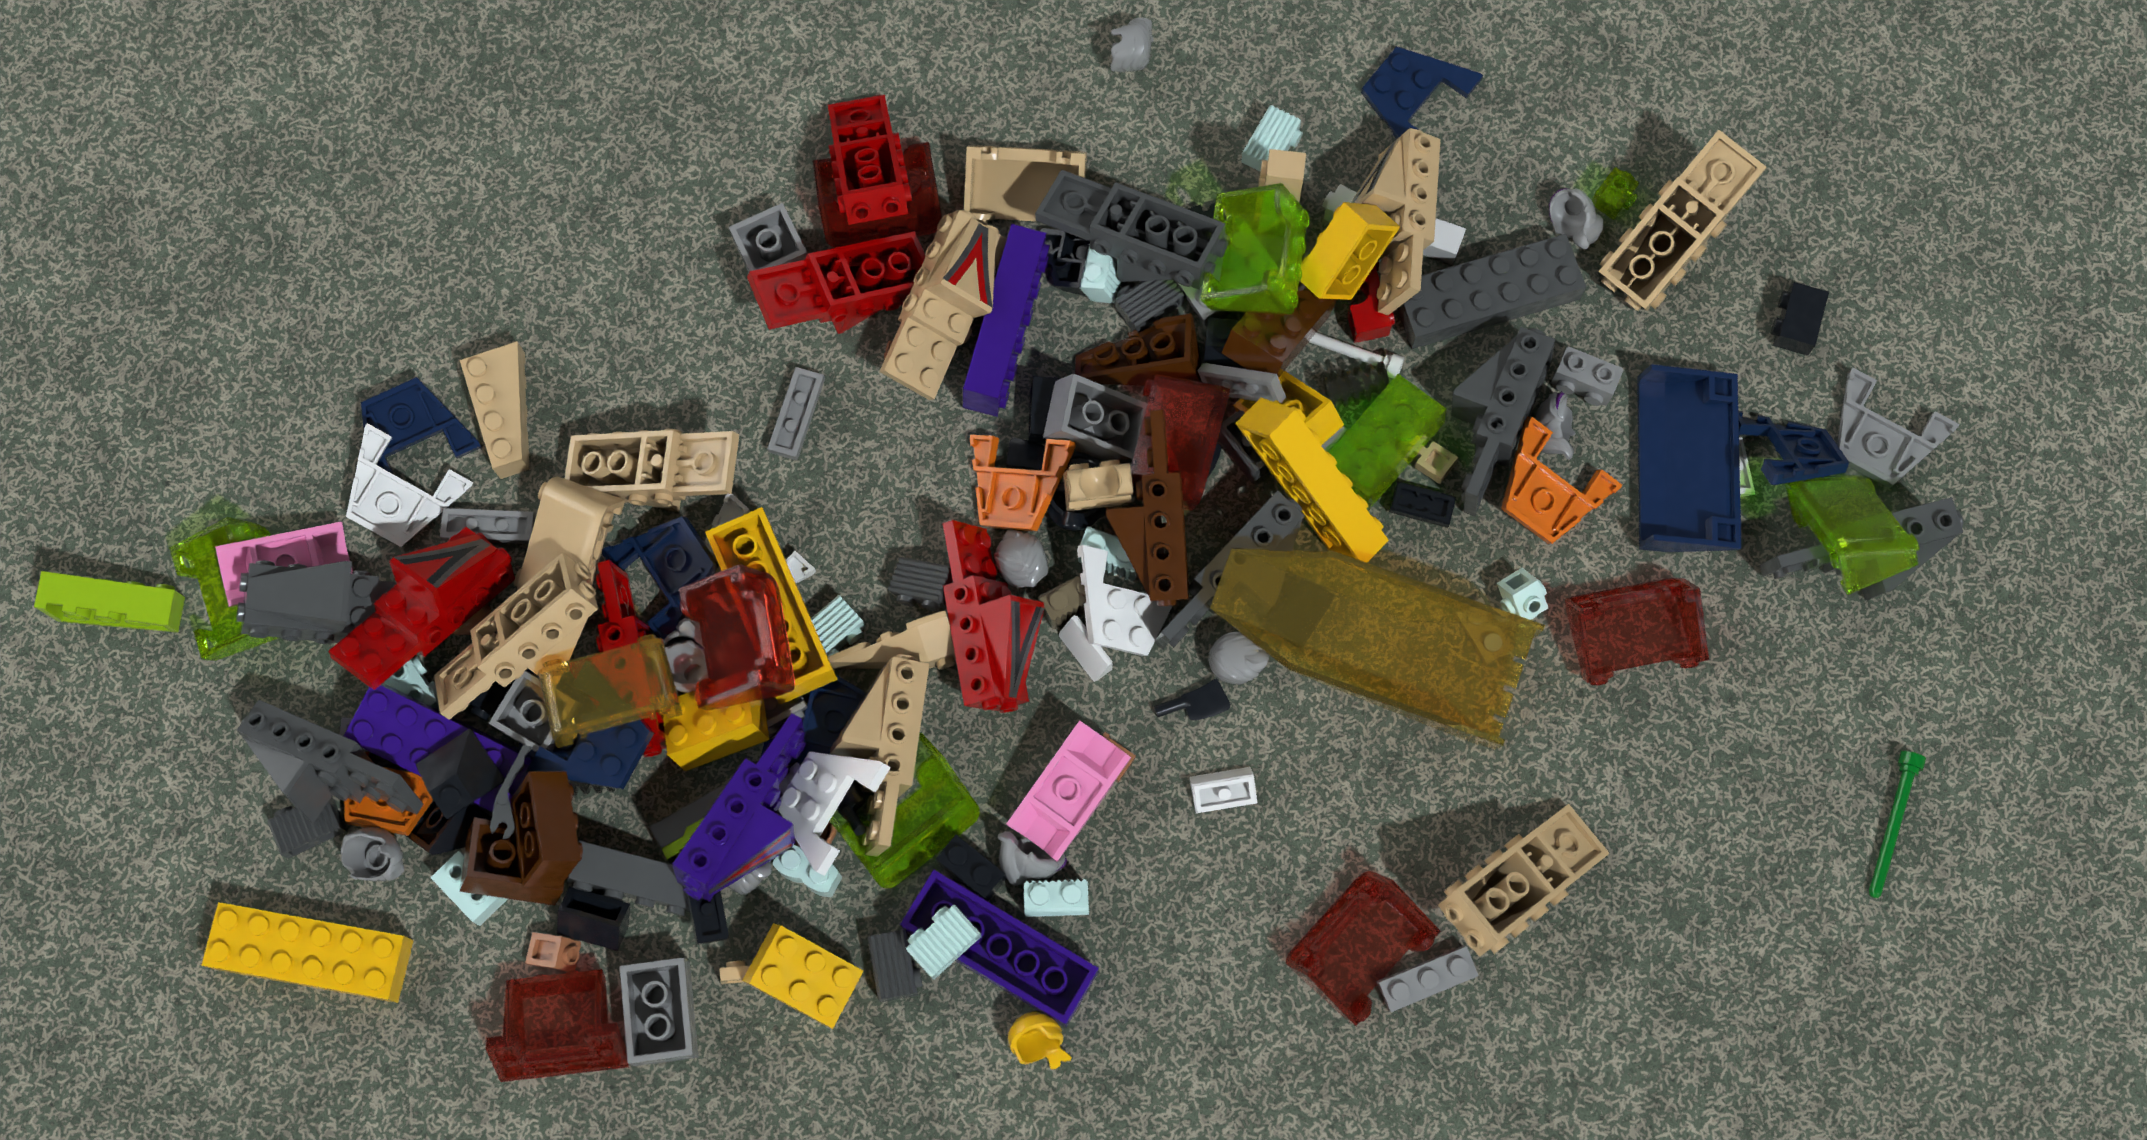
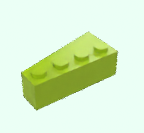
[34,571,185,632]

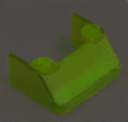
[829,732,980,888]

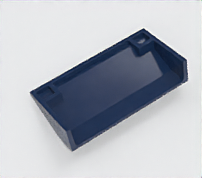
[1637,364,1741,552]

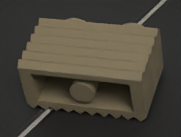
[1038,575,1086,629]

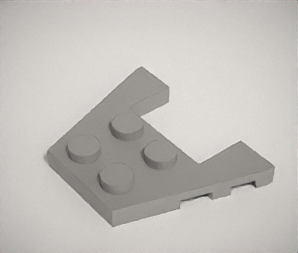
[1837,368,1959,489]

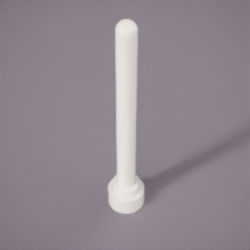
[1309,332,1405,380]

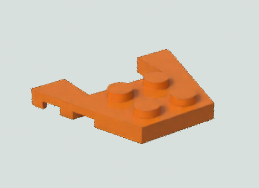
[1501,417,1622,544]
[970,434,1076,531]
[344,752,433,836]

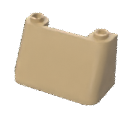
[964,145,1087,225]
[514,476,625,615]

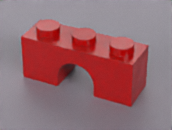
[1347,260,1395,343]

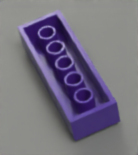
[963,224,1050,417]
[344,683,534,812]
[900,870,1099,1027]

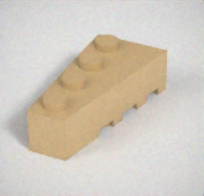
[1253,149,1306,238]
[460,341,530,479]

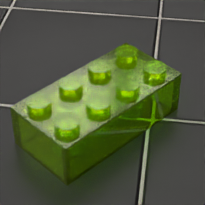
[1329,374,1447,511]

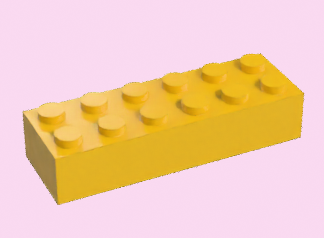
[1235,397,1389,566]
[705,507,838,705]
[201,902,414,1003]

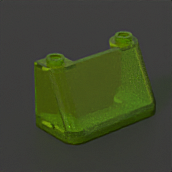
[1785,474,1920,595]

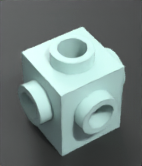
[1497,568,1548,623]

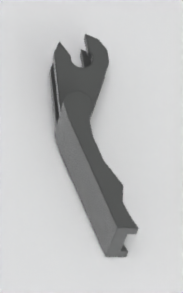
[490,745,532,840]

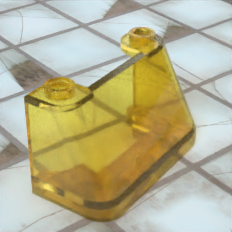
[538,634,683,748]

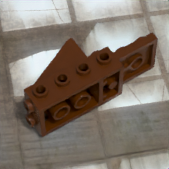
[1106,409,1189,606]

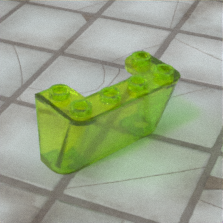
[1200,183,1310,314]
[169,517,279,661]

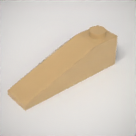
[829,610,956,670]

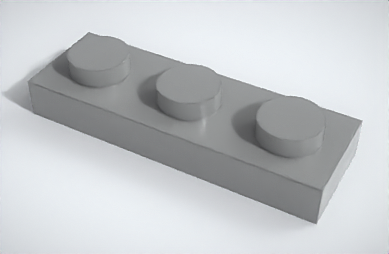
[1198,363,1286,403]
[767,367,825,461]
[440,508,536,544]
[1377,945,1479,1012]

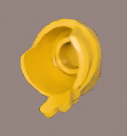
[1008,1011,1072,1069]

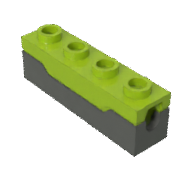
[650,782,781,864]

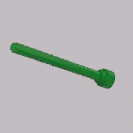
[1869,751,1926,898]

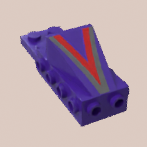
[672,713,806,902]

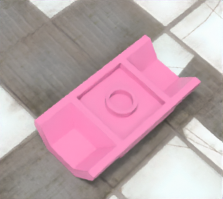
[215,522,353,607]
[1006,720,1132,862]

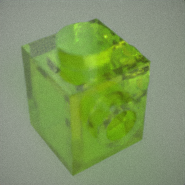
[1592,167,1640,220]

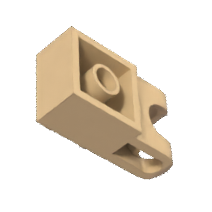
[1063,460,1133,511]

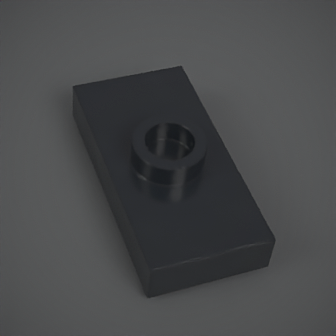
[1389,481,1456,528]

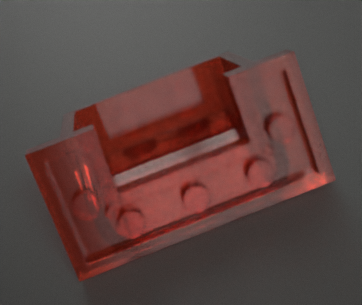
[486,969,629,1082]

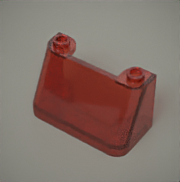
[813,142,942,248]
[1130,374,1230,511]
[679,564,795,711]
[1565,578,1709,685]
[1286,871,1441,1026]

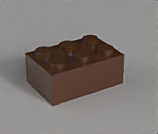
[510,771,583,888]
[460,818,564,906]

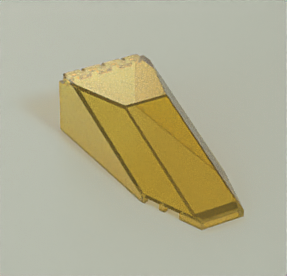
[1210,549,1545,750]

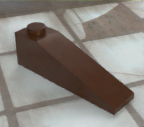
[1075,313,1201,387]

